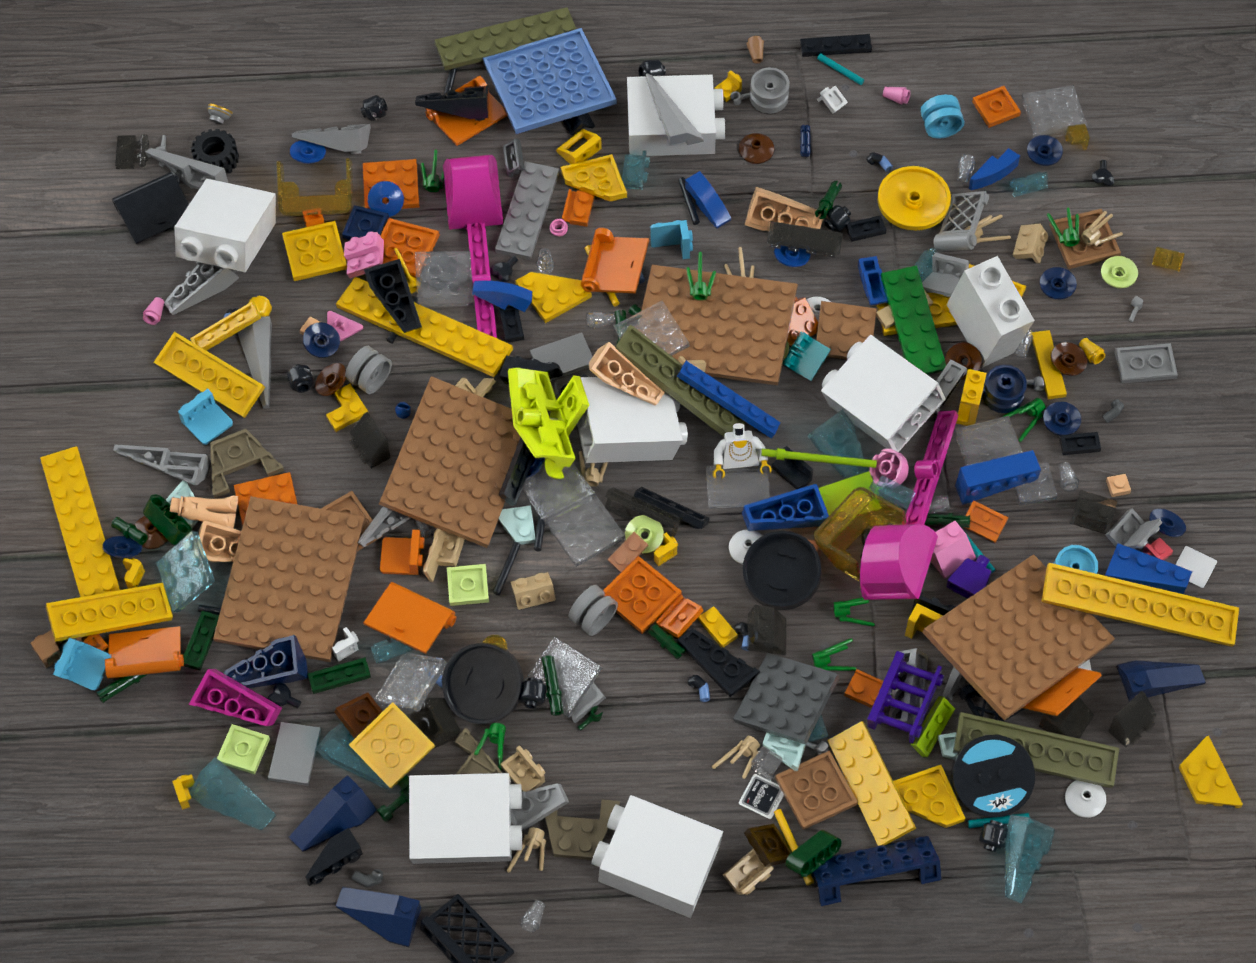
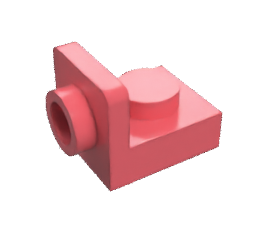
[1142,537,1173,560]

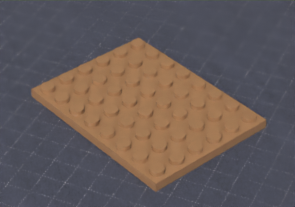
[637,265,798,386]
[379,376,520,548]
[213,496,365,662]
[922,554,1115,721]

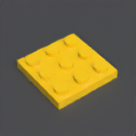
[282,221,347,281]
[349,702,435,789]

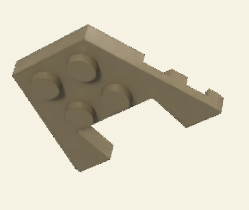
[210,429,284,499]
[455,728,502,774]
[545,800,620,860]

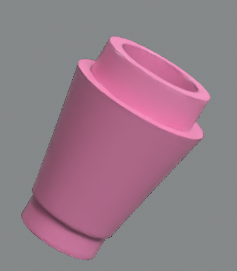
[883,87,910,105]
[143,297,165,325]

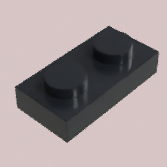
[846,215,886,242]
[499,306,524,343]
[1059,432,1101,456]

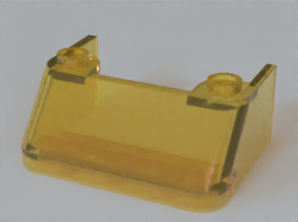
[277,158,353,216]
[814,487,906,581]

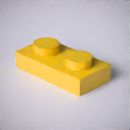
[698,606,738,648]

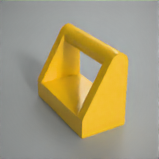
[556,129,602,164]

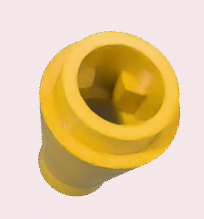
[1079,338,1106,364]

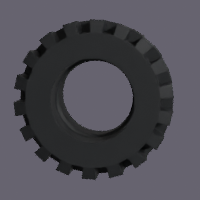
[191,129,239,174]

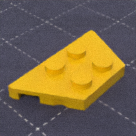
[1179,736,1243,808]

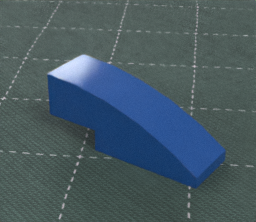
[968,148,1020,190]
[685,171,731,228]
[858,256,888,305]
[472,280,532,312]

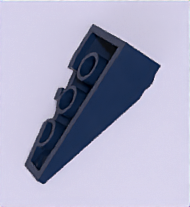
[224,635,308,688]
[1116,660,1206,702]
[289,775,377,852]
[336,887,421,947]

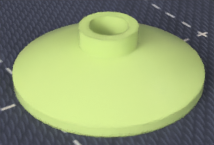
[1101,256,1138,288]
[625,515,664,554]

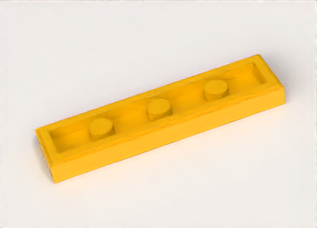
[190,301,261,351]
[1031,330,1067,400]

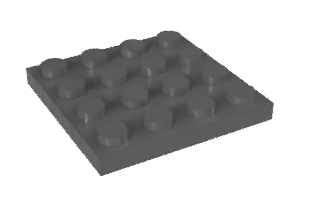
[733,653,839,745]

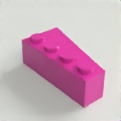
[189,669,282,726]

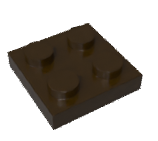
[744,823,792,867]

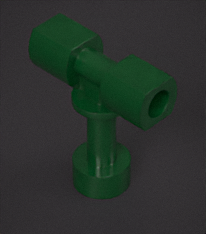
[377,775,409,822]

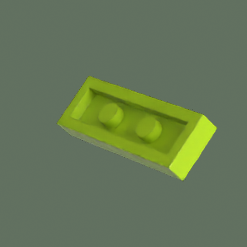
[911,696,955,757]

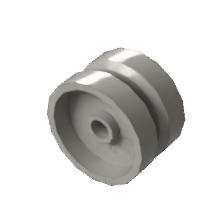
[750,67,790,114]
[345,346,392,394]
[568,585,618,636]

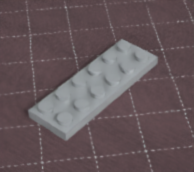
[495,161,560,261]

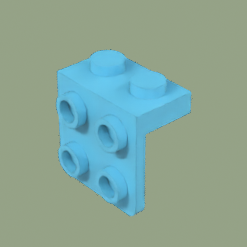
[650,220,693,259]
[178,389,233,445]
[53,638,111,691]

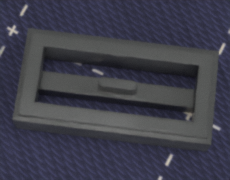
[503,138,525,177]

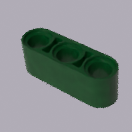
[143,494,192,547]
[786,830,842,877]

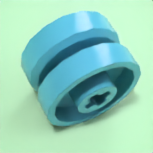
[920,94,965,138]
[1053,545,1098,574]

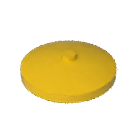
[878,166,951,231]

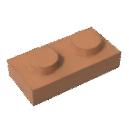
[608,532,649,573]

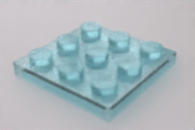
[156,531,215,613]

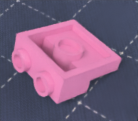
[344,232,384,279]

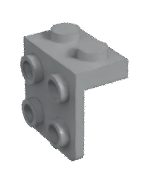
[922,252,969,297]
[1105,508,1162,549]

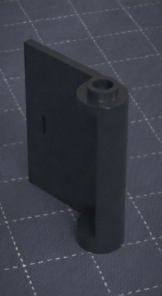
[112,172,189,244]

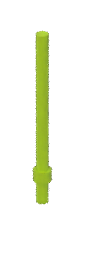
[761,448,877,468]

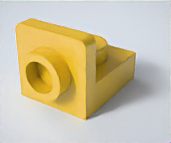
[714,70,742,102]
[654,532,678,567]
[122,558,145,589]
[172,774,196,810]

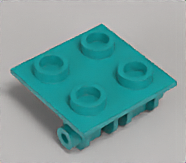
[782,332,831,381]

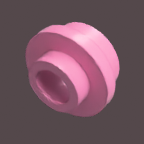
[550,219,568,236]

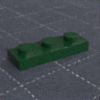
[183,611,219,671]
[308,657,371,694]

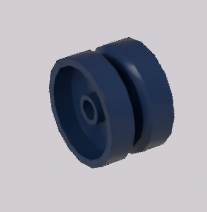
[982,365,1027,414]

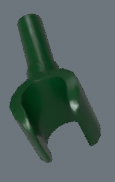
[578,706,603,731]

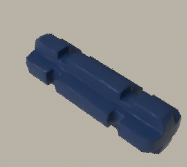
[800,125,810,157]

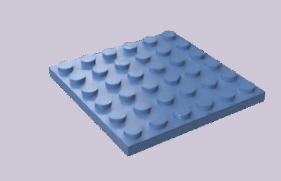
[483,28,617,134]

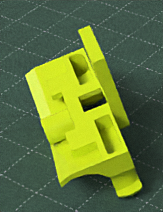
[508,368,589,479]

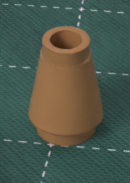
[747,36,764,64]

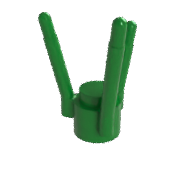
[421,149,451,192]
[1047,208,1080,247]
[686,252,716,301]
[1001,398,1046,442]
[834,597,875,627]
[812,638,857,671]
[474,723,506,770]

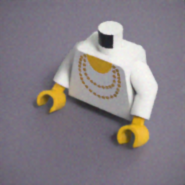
[712,423,772,479]

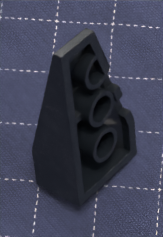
[415,86,489,121]
[364,259,422,333]

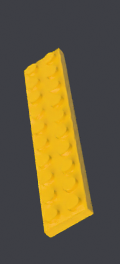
[336,277,513,377]
[40,446,120,597]
[1042,563,1239,647]

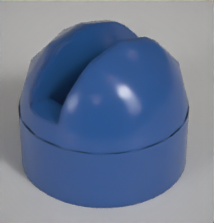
[395,402,411,419]

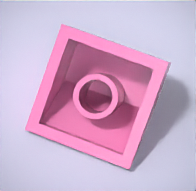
[931,521,976,579]

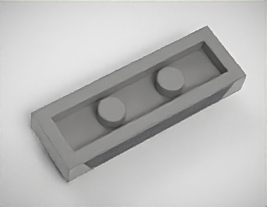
[934,360,967,414]

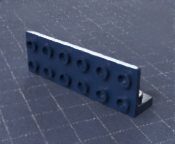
[812,836,941,906]

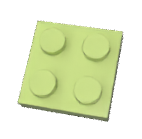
[447,564,489,606]
[216,724,270,774]

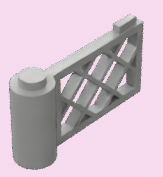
[934,191,990,252]

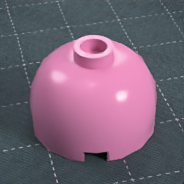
[869,449,909,488]

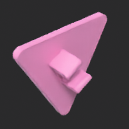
[327,311,363,342]

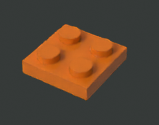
[972,86,1021,128]

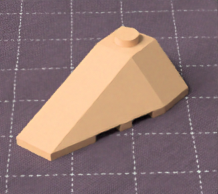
[745,187,823,231]
[589,342,665,405]
[194,520,241,562]

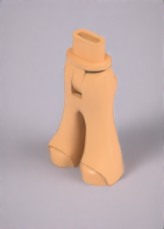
[169,496,238,529]

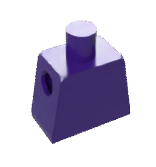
[946,555,991,599]

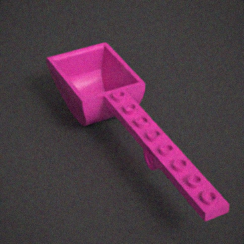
[443,155,503,338]
[860,410,958,600]

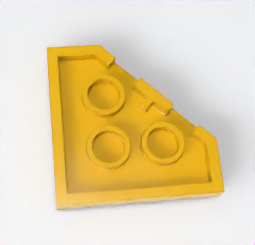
[561,154,627,202]
[515,272,592,323]
[893,765,965,828]

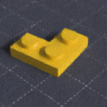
[326,384,369,432]

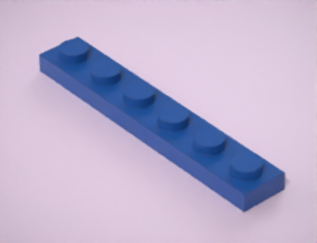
[677,360,781,438]

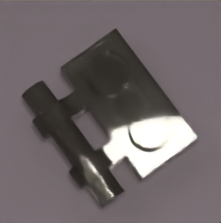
[115,134,149,169]

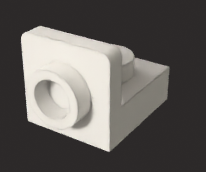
[817,86,848,114]
[332,627,359,662]

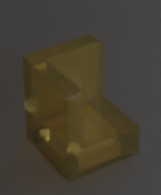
[1065,124,1090,150]
[1152,247,1185,271]

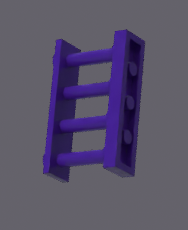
[867,651,944,744]

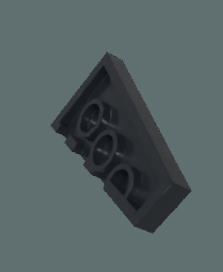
[677,628,760,697]

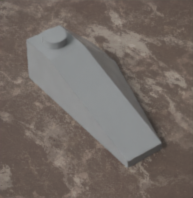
[292,124,371,154]
[164,261,239,315]

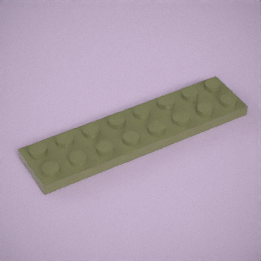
[435,7,576,70]
[615,324,746,437]
[953,712,1119,788]

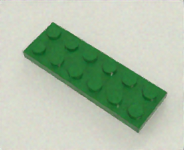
[880,265,946,375]

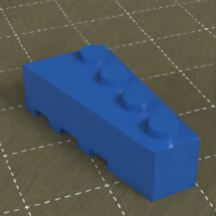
[955,450,1041,505]
[742,484,830,531]
[1105,543,1193,594]

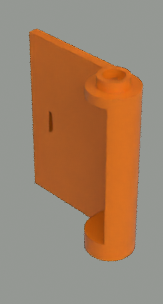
[425,76,507,146]
[580,228,649,294]
[363,582,457,654]
[105,626,184,679]
[1023,668,1102,716]

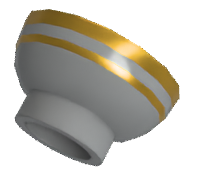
[208,104,233,124]

